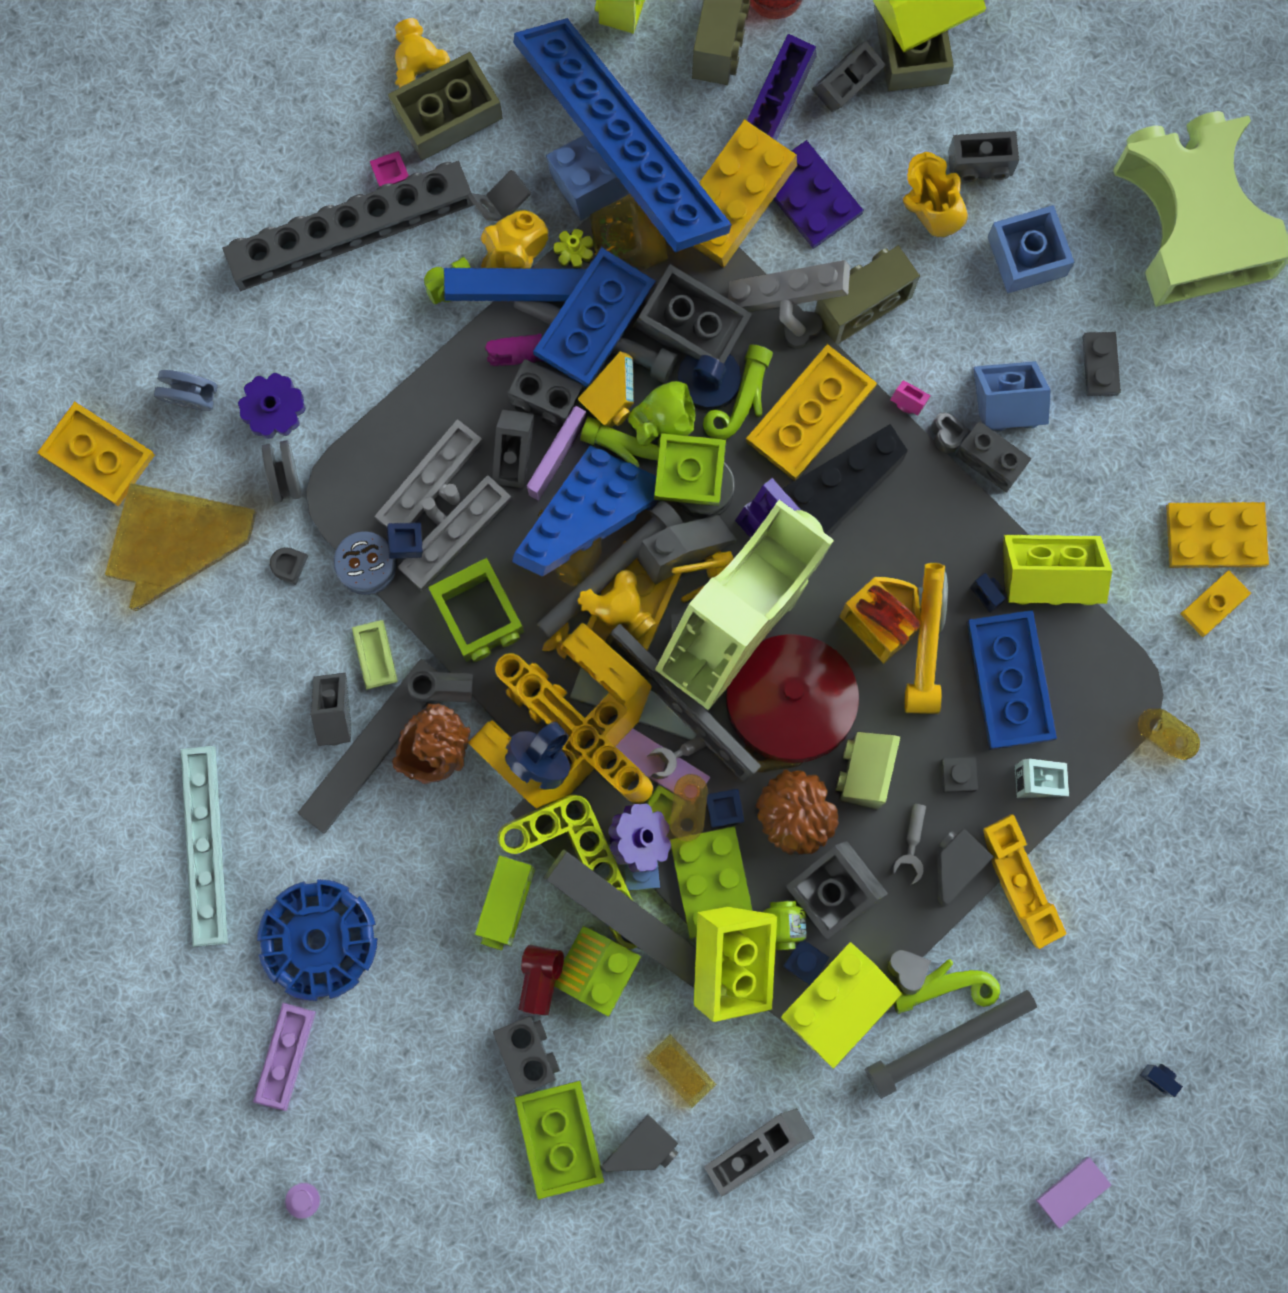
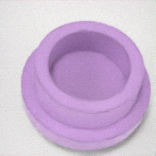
[285,1183,320,1219]

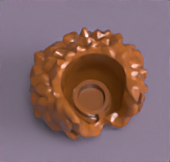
[392,703,471,784]
[756,769,839,855]

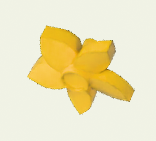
[542,622,571,659]

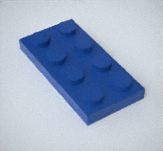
[533,247,656,388]
[966,610,1057,750]

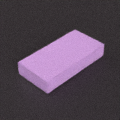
[1036,1157,1111,1229]

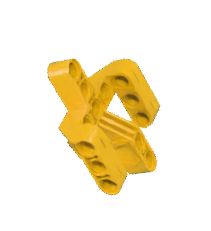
[468,622,653,808]

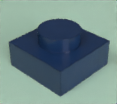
[387,523,423,559]
[970,573,1006,613]
[705,789,745,829]
[782,940,830,986]
[1140,1064,1183,1097]

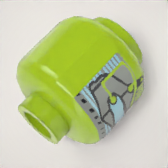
[763,901,806,950]

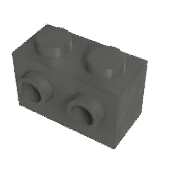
[948,131,1019,182]

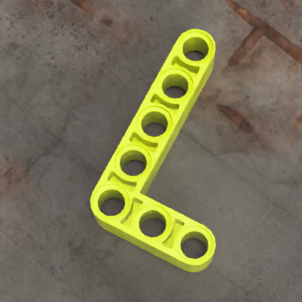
[497,794,637,949]

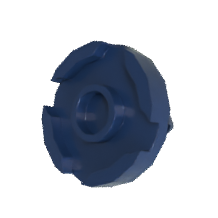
[677,354,741,411]
[505,722,570,790]

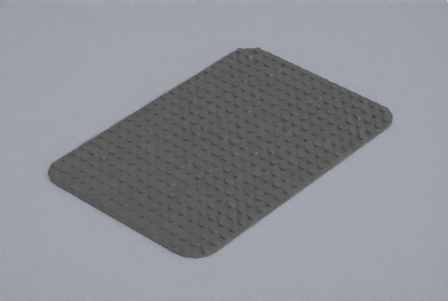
[306,194,1164,1022]

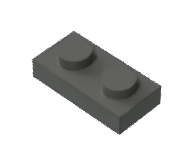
[1082,332,1121,396]

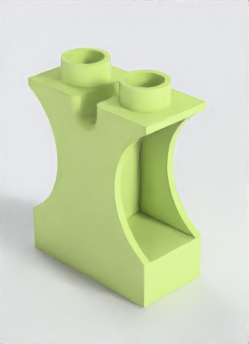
[1113,111,1288,307]
[655,500,834,710]

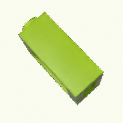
[428,558,524,662]
[475,855,535,951]

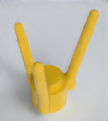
[672,551,734,602]

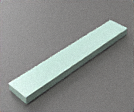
[181,746,228,947]

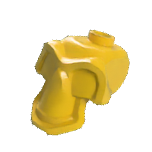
[902,152,968,237]
[481,210,549,269]

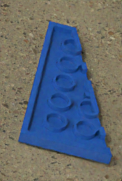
[512,445,659,577]

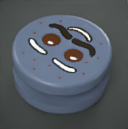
[154,370,218,411]
[333,532,397,595]

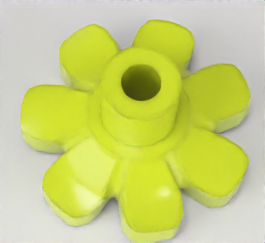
[554,229,593,268]

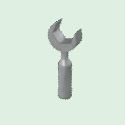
[647,736,707,779]
[892,804,926,885]

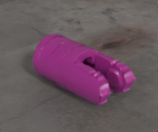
[485,333,545,367]

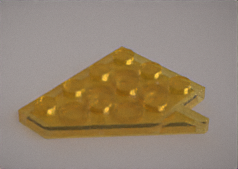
[105,483,257,611]

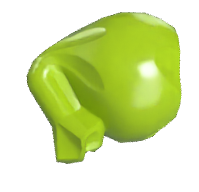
[628,381,696,446]

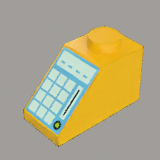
[578,351,634,427]

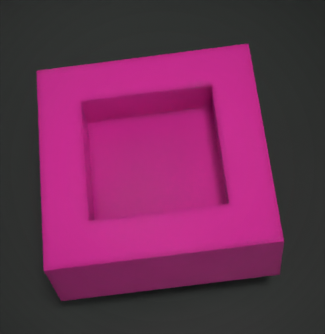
[370,151,409,187]
[890,380,931,416]

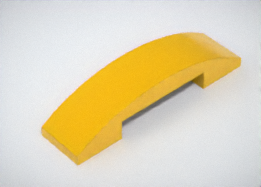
[983,814,1067,949]

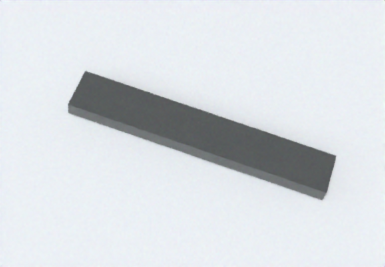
[605,624,761,782]
[298,659,438,834]
[543,850,696,988]

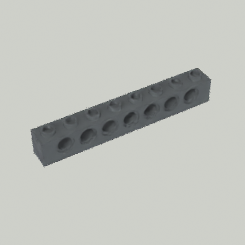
[222,160,474,292]

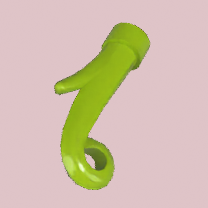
[703,344,773,439]
[580,416,661,468]
[893,959,1001,1014]

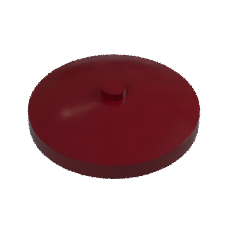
[726,634,859,763]

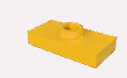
[1180,570,1252,637]

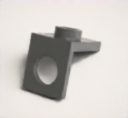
[468,170,531,222]

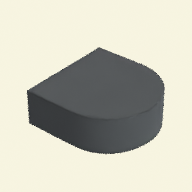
[270,547,308,585]

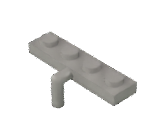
[728,260,850,337]
[374,419,483,528]
[398,475,512,591]

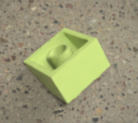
[836,732,900,810]

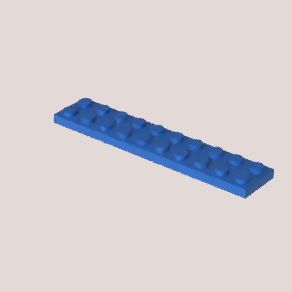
[513,18,732,252]

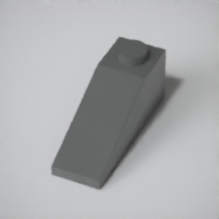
[637,515,736,585]
[704,1108,815,1197]

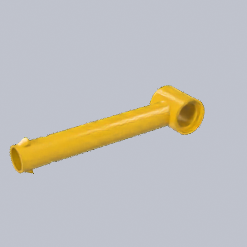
[905,563,945,714]

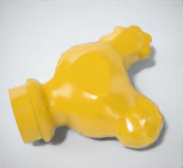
[395,18,450,88]
[577,570,656,641]

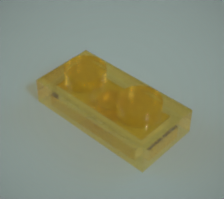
[646,1034,717,1108]

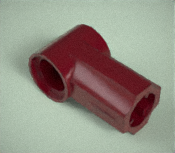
[518,944,564,1015]

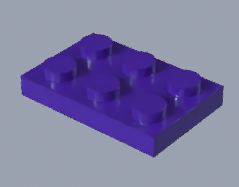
[773,140,864,249]

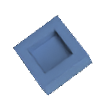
[625,862,660,891]

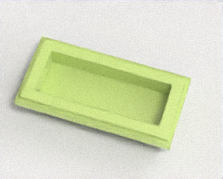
[351,620,398,690]

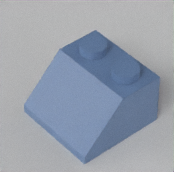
[973,361,1051,431]

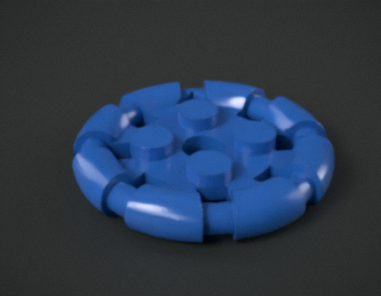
[257,879,378,1001]

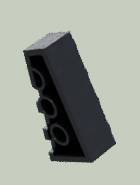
[782,424,908,536]

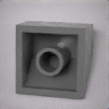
[786,841,888,940]

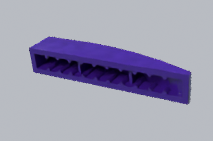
[747,34,817,140]

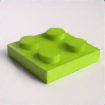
[654,433,726,506]

